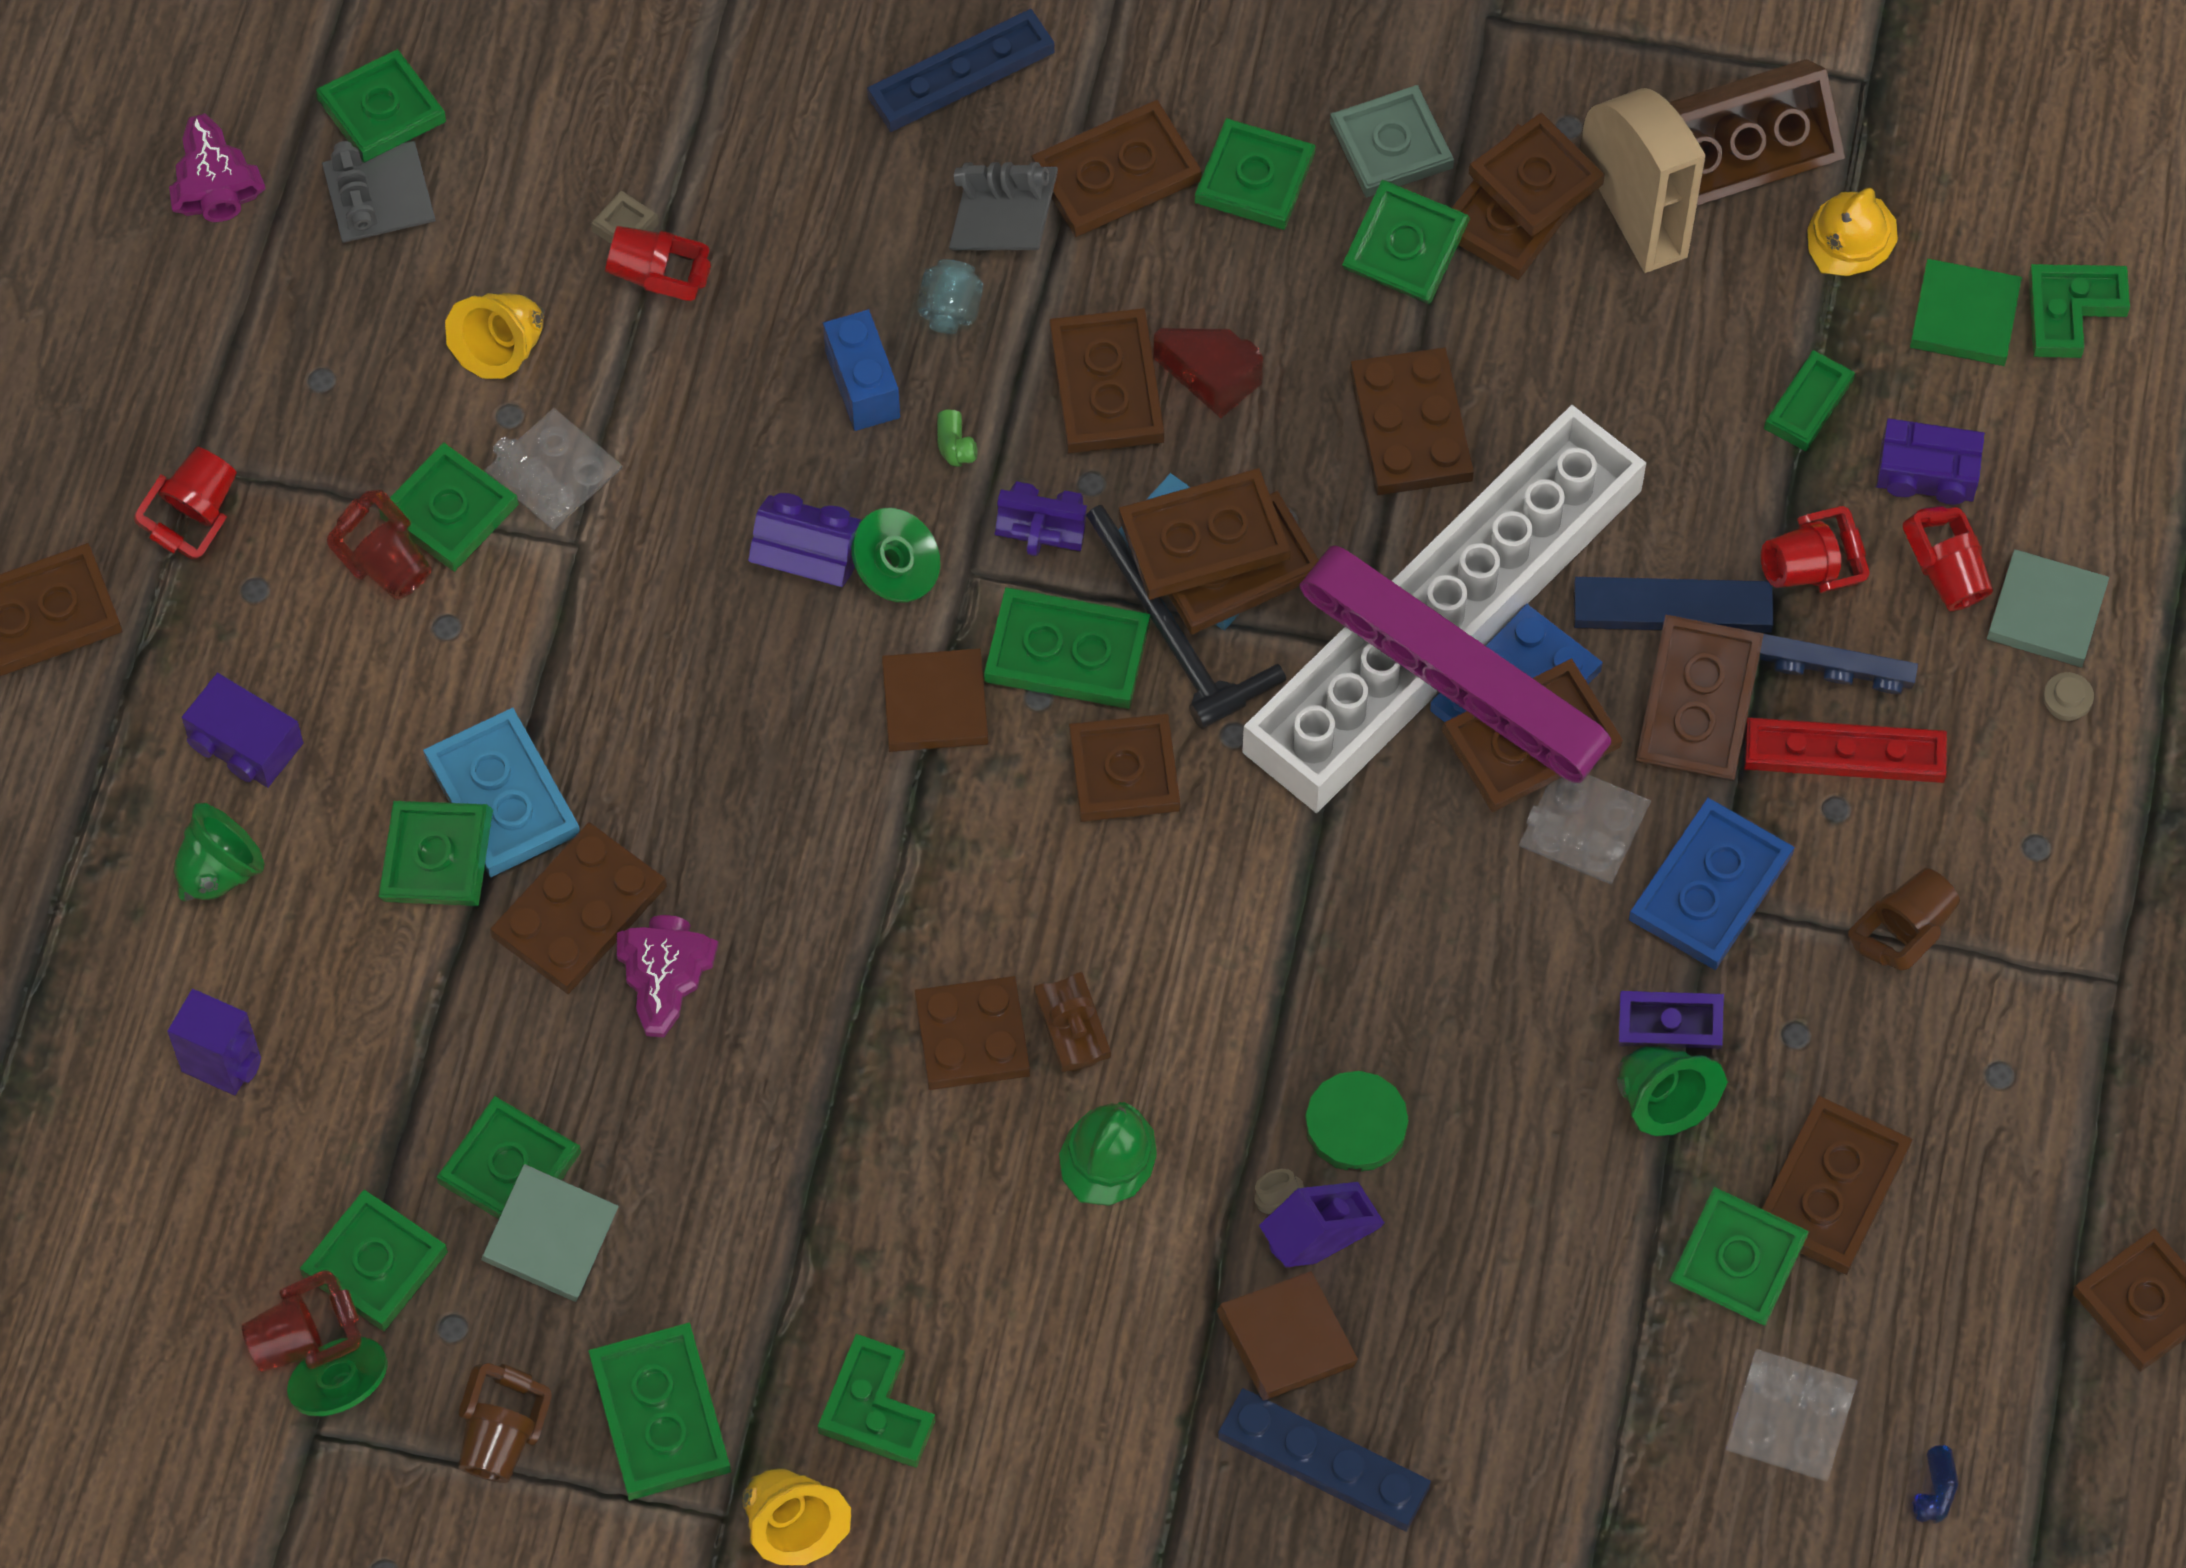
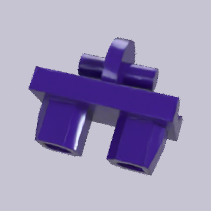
[995,481,1087,556]

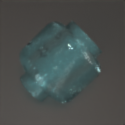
[916,259,984,334]

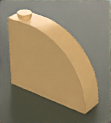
[1580,88,1706,273]

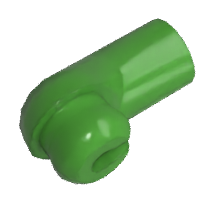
[937,410,978,467]

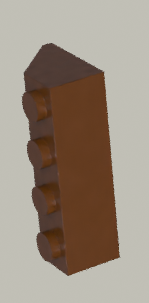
[1669,59,1845,205]

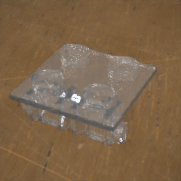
[485,408,623,530]
[1519,775,1651,885]
[1726,1349,1858,1482]

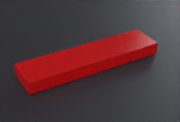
[1744,717,1947,783]

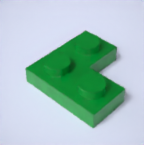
[2028,264,2130,358]
[817,1334,936,1468]

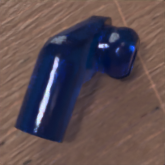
[1913,1445,1959,1524]

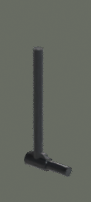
[1086,505,1287,729]

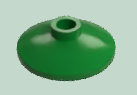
[851,508,940,603]
[287,1337,388,1416]

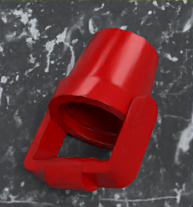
[605,226,711,301]
[134,447,237,559]
[1761,506,1870,594]
[1902,506,1993,611]

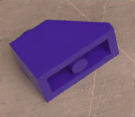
[1259,1182,1385,1268]

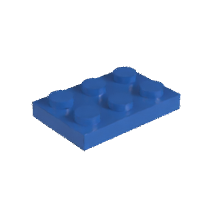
[1430,604,1603,722]
[1629,798,1795,971]

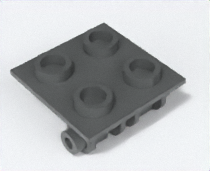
[322,141,436,243]
[949,162,1058,250]

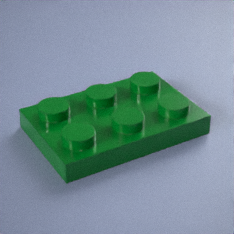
[984,587,1150,709]
[588,1322,731,1501]

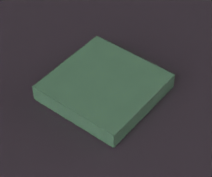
[1330,85,1454,198]
[1987,549,2109,668]
[481,1164,619,1302]

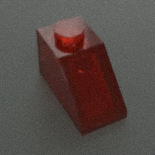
[1153,328,1263,418]

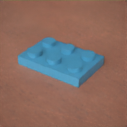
[423,708,580,878]

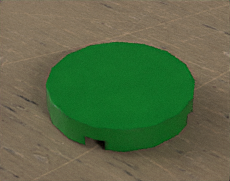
[1305,1071,1409,1171]

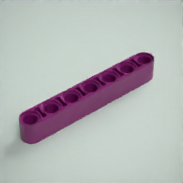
[1300,545,1611,783]

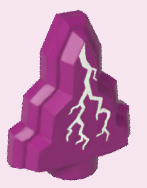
[169,113,266,222]
[617,915,718,1038]

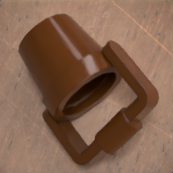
[1848,868,1960,970]
[458,1363,552,1483]

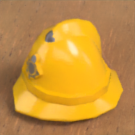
[1807,188,1898,276]
[445,293,545,379]
[743,1468,851,1565]

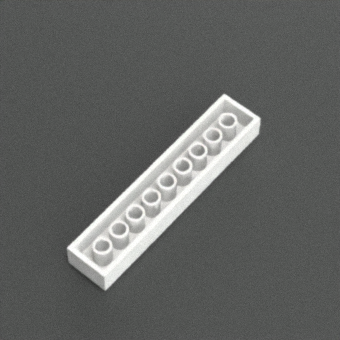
[1242,405,1646,813]

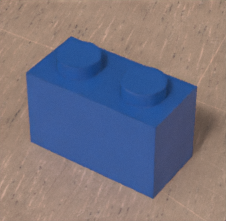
[823,309,900,431]

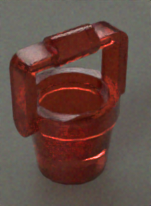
[327,489,432,600]
[241,1270,362,1372]

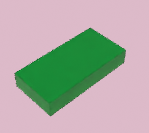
[1764,350,1855,452]

